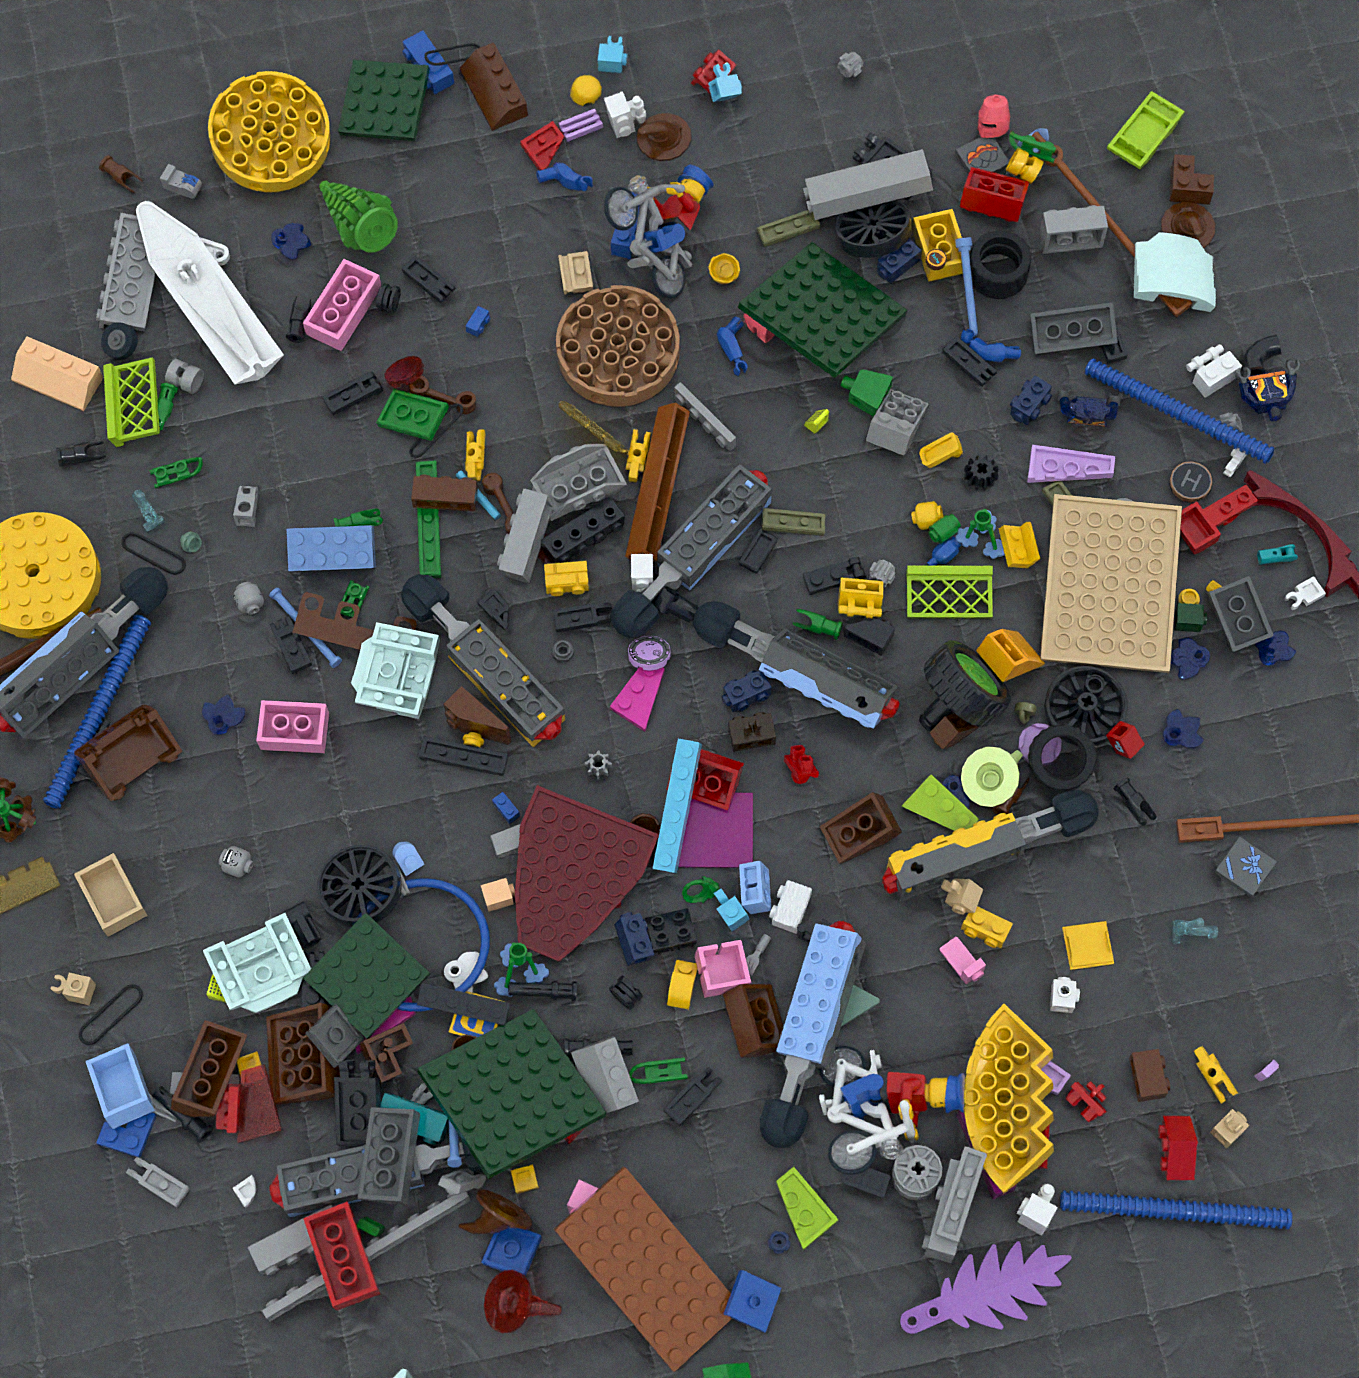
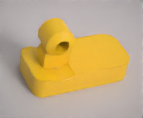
[919,433,963,468]

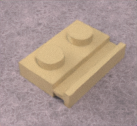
[558,251,593,295]

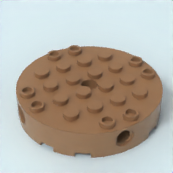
[556,285,680,407]

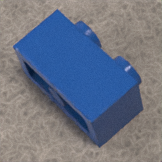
[465,306,491,337]
[492,792,520,824]

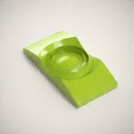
[1107,91,1185,169]

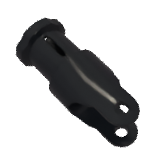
[286,296,311,343]
[56,441,106,466]
[1113,777,1157,826]

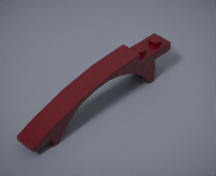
[1244,470,1359,599]

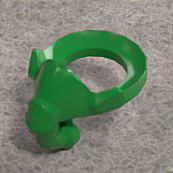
[682,876,720,903]

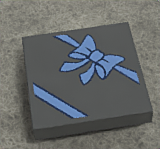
[1215,837,1277,898]

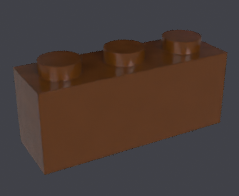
[411,475,478,512]

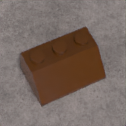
[723,984,784,1058]

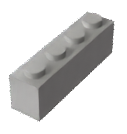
[248,1204,333,1276]

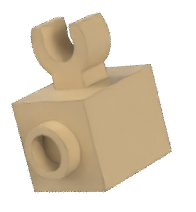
[941,878,983,915]
[51,973,96,1005]
[1210,1109,1249,1149]

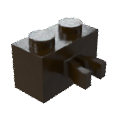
[728,712,776,752]

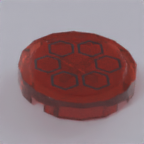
[384,356,424,388]

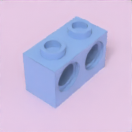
[739,861,771,914]

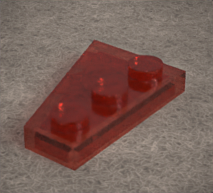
[237,1064,282,1143]

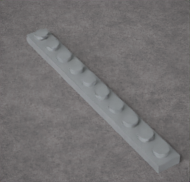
[262,1192,471,1322]

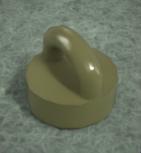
[1014,702,1037,724]

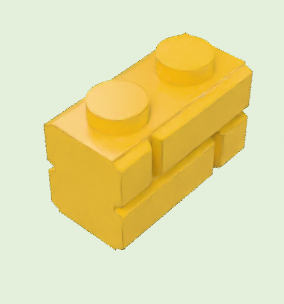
[544,561,589,596]

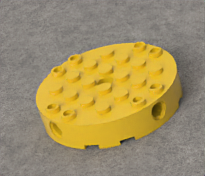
[208,71,330,192]
[0,512,101,639]

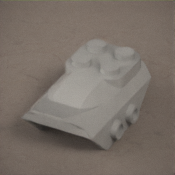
[531,444,627,521]

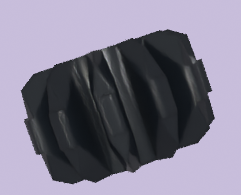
[964,455,999,491]

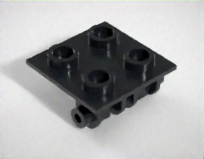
[645,908,697,955]

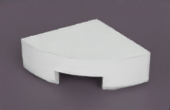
[233,1175,256,1208]

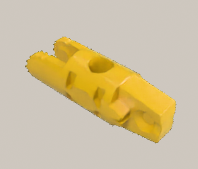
[465,429,485,482]
[626,429,651,483]
[1194,1046,1238,1103]

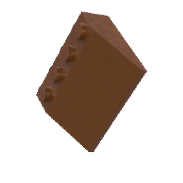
[266,1003,340,1105]

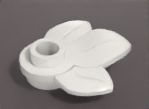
[444,952,488,992]

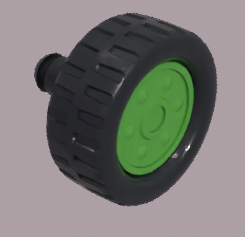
[919,640,1011,731]

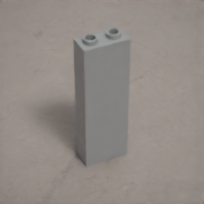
[803,149,933,220]

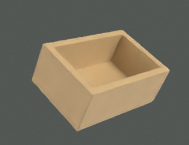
[74,853,148,937]

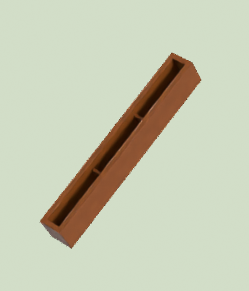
[625,402,690,562]

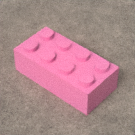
[303,259,381,351]

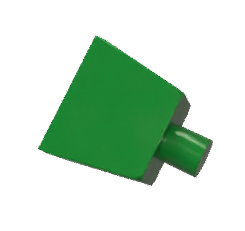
[841,369,893,417]

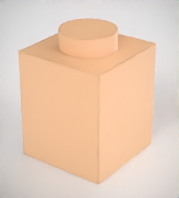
[481,878,515,912]

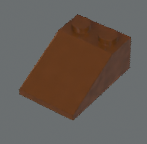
[443,686,511,745]
[820,792,902,864]

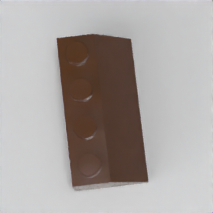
[460,42,528,131]
[171,1020,247,1117]

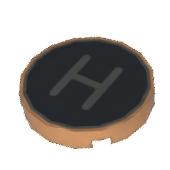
[1169,462,1212,502]

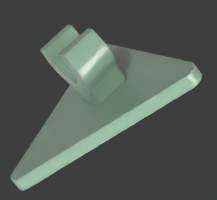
[841,985,880,1027]

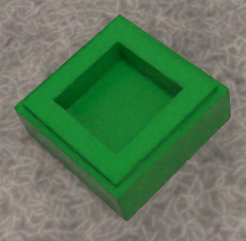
[357,1216,385,1237]

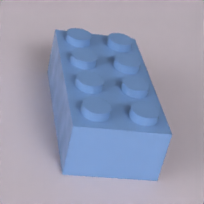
[286,525,376,571]

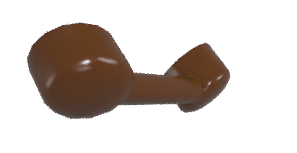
[408,375,476,414]
[482,473,513,534]

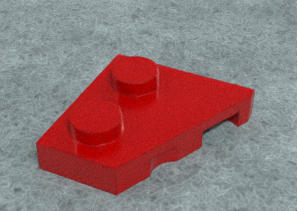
[520,121,564,170]

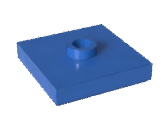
[481,1228,542,1280]
[724,1270,781,1332]

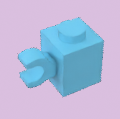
[598,36,627,73]
[708,63,742,102]
[714,889,750,932]

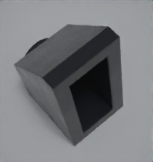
[844,618,895,656]

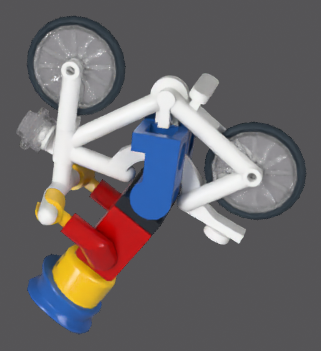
[819,1046,965,1175]

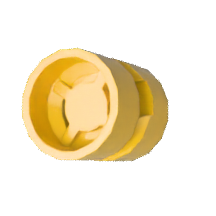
[1006,148,1043,184]

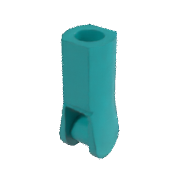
[1257,544,1298,565]

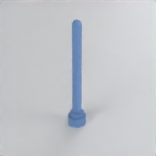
[955,237,978,337]

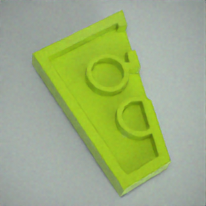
[902,774,980,831]
[776,1167,838,1250]

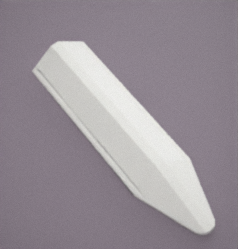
[136,201,284,384]

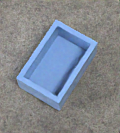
[86,1043,155,1129]

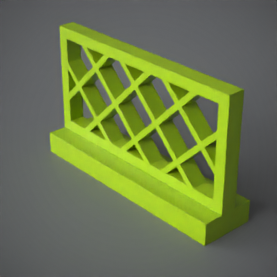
[103,358,160,447]
[906,566,993,619]

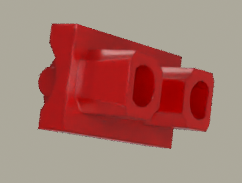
[784,745,819,784]
[1066,1081,1107,1122]

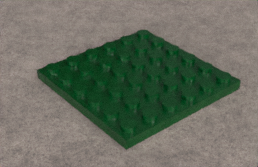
[738,242,907,378]
[417,1009,606,1179]

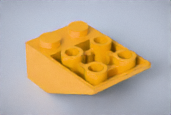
[976,629,1045,682]

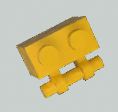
[838,578,883,619]

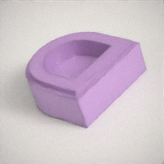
[1254,1059,1279,1082]

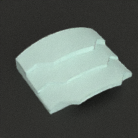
[1134,232,1216,312]
[351,622,440,719]
[203,913,311,1013]

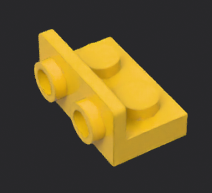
[999,522,1040,568]
[961,906,1013,948]

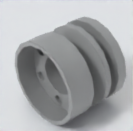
[892,1145,942,1200]

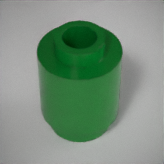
[928,514,961,544]

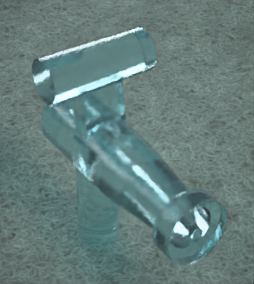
[132,490,165,532]
[1171,917,1218,944]

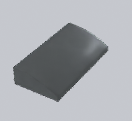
[1031,302,1118,355]
[358,1107,420,1205]

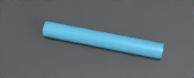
[456,470,501,520]

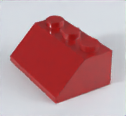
[959,167,1030,222]
[666,749,744,810]

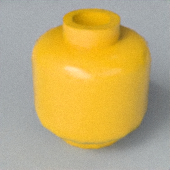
[912,501,943,530]

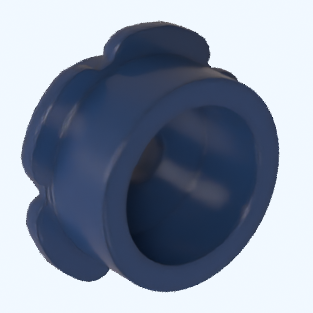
[768,1231,791,1254]

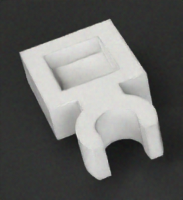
[1223,448,1246,477]
[1284,576,1326,610]

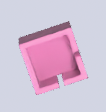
[694,940,751,998]

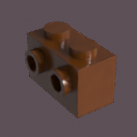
[1129,1049,1170,1102]

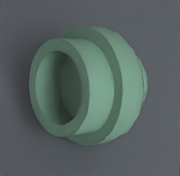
[180,531,202,553]

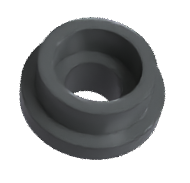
[552,640,574,661]

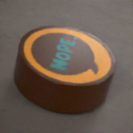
[926,249,947,270]

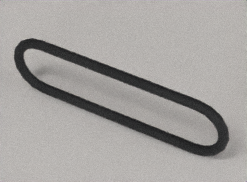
[424,43,481,66]
[410,403,463,458]
[121,532,186,575]
[79,984,143,1045]

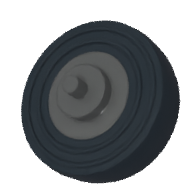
[101,322,138,360]

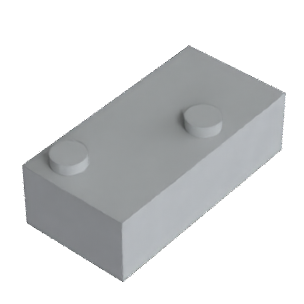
[922,1159,960,1263]

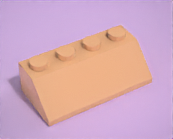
[11,336,103,411]

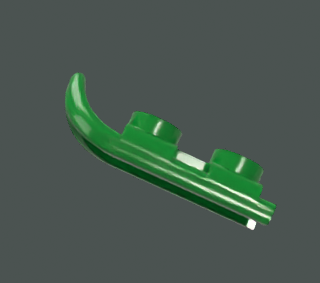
[1009,131,1056,163]
[149,457,203,488]
[340,580,369,618]
[629,1057,687,1084]

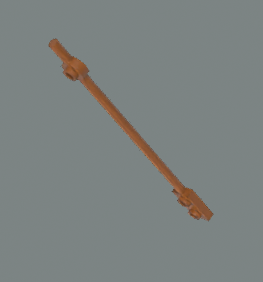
[1032,131,1192,318]
[1176,814,1359,843]

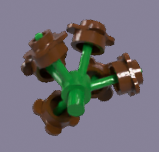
[0,777,37,842]

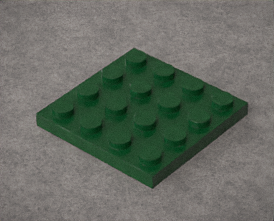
[338,60,430,141]
[303,913,430,1039]

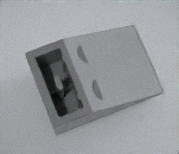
[866,389,928,455]

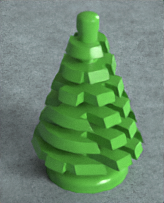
[319,181,398,253]

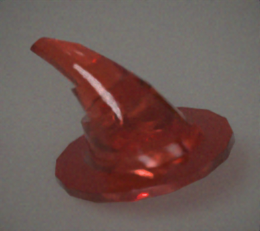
[484,1270,561,1334]

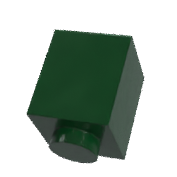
[1175,603,1207,632]

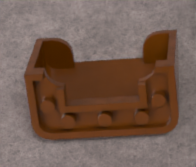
[74,705,182,801]

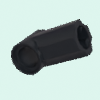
[653,586,698,622]
[284,901,322,948]

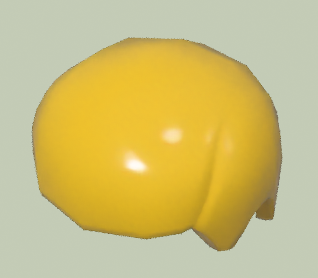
[570,75,602,106]
[708,253,740,284]

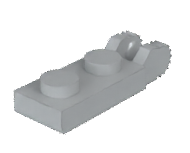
[126,1157,190,1208]
[439,1168,486,1195]

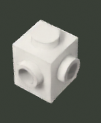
[1050,977,1080,1013]

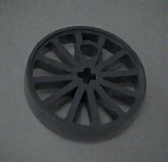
[835,200,913,258]
[1045,666,1128,746]
[317,845,402,927]

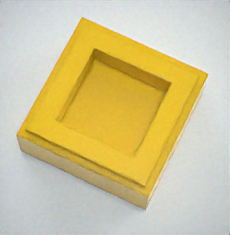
[511,1165,539,1194]

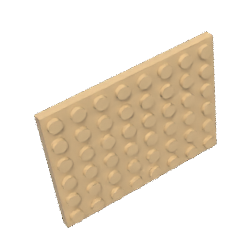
[1040,494,1182,673]

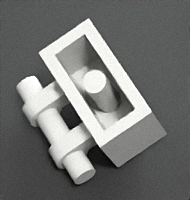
[604,92,646,138]
[1186,344,1242,398]
[1016,1184,1058,1236]

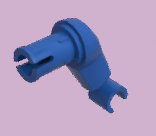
[536,163,593,191]
[717,316,747,376]
[960,328,1021,362]

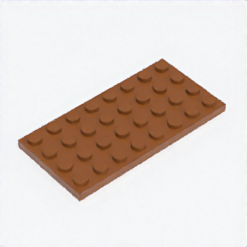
[553,1167,732,1372]

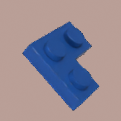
[96,1113,157,1158]

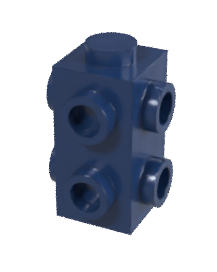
[877,238,922,284]
[1010,375,1052,425]
[721,670,771,712]
[614,912,654,966]

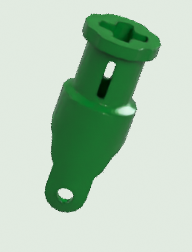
[157,383,178,431]
[333,508,383,527]
[793,609,843,640]

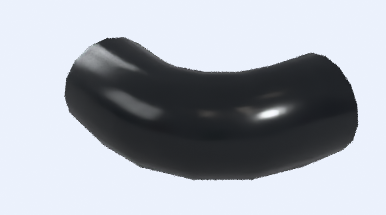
[1242,334,1281,381]

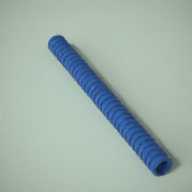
[1085,358,1274,464]
[43,615,151,809]
[1060,1190,1292,1230]

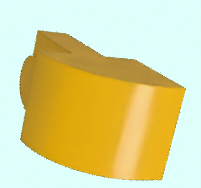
[667,960,698,1010]

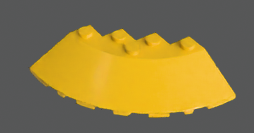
[964,1004,1054,1193]

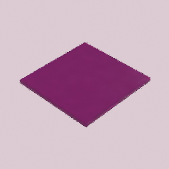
[678,793,753,868]

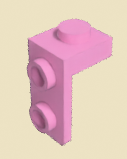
[940,937,986,984]

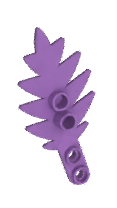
[900,1241,1072,1334]

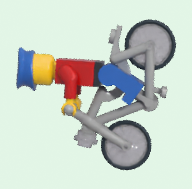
[604,165,714,299]

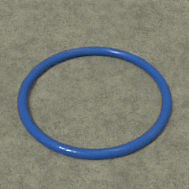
[357,878,490,1012]

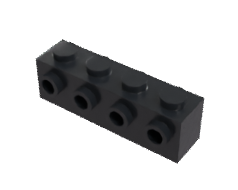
[541,497,625,564]

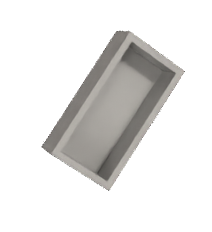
[497,488,554,583]

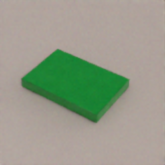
[376,389,449,441]

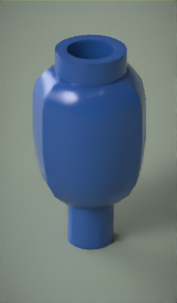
[927,536,961,566]

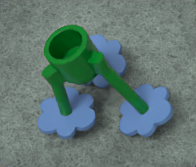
[955,509,1005,559]
[494,943,549,997]

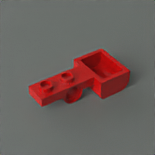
[1180,485,1258,554]

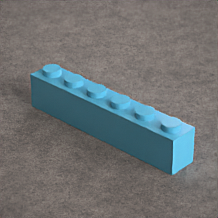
[653,738,702,873]

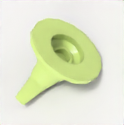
[961,747,1023,807]

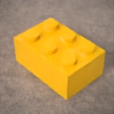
[912,209,963,282]

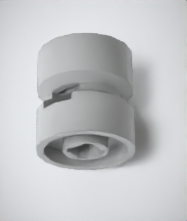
[165,359,204,394]

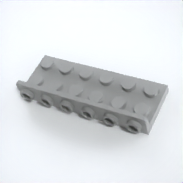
[96,213,156,332]

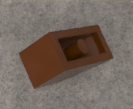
[930,714,979,749]

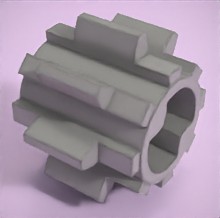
[837,52,863,78]
[1216,412,1243,432]
[869,559,895,587]
[585,750,612,779]

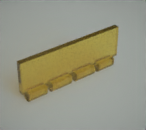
[558,401,629,455]
[0,857,61,914]

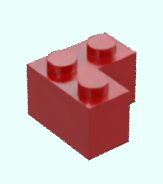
[1158,1116,1197,1180]

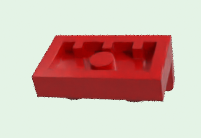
[691,49,736,94]
[216,1083,241,1133]

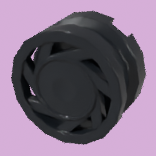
[376,283,401,314]
[609,975,643,1010]

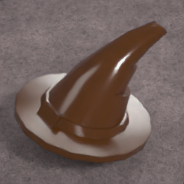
[637,113,691,161]
[1161,202,1215,249]
[458,1189,532,1234]

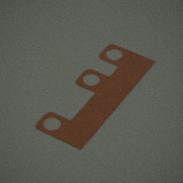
[292,592,417,650]

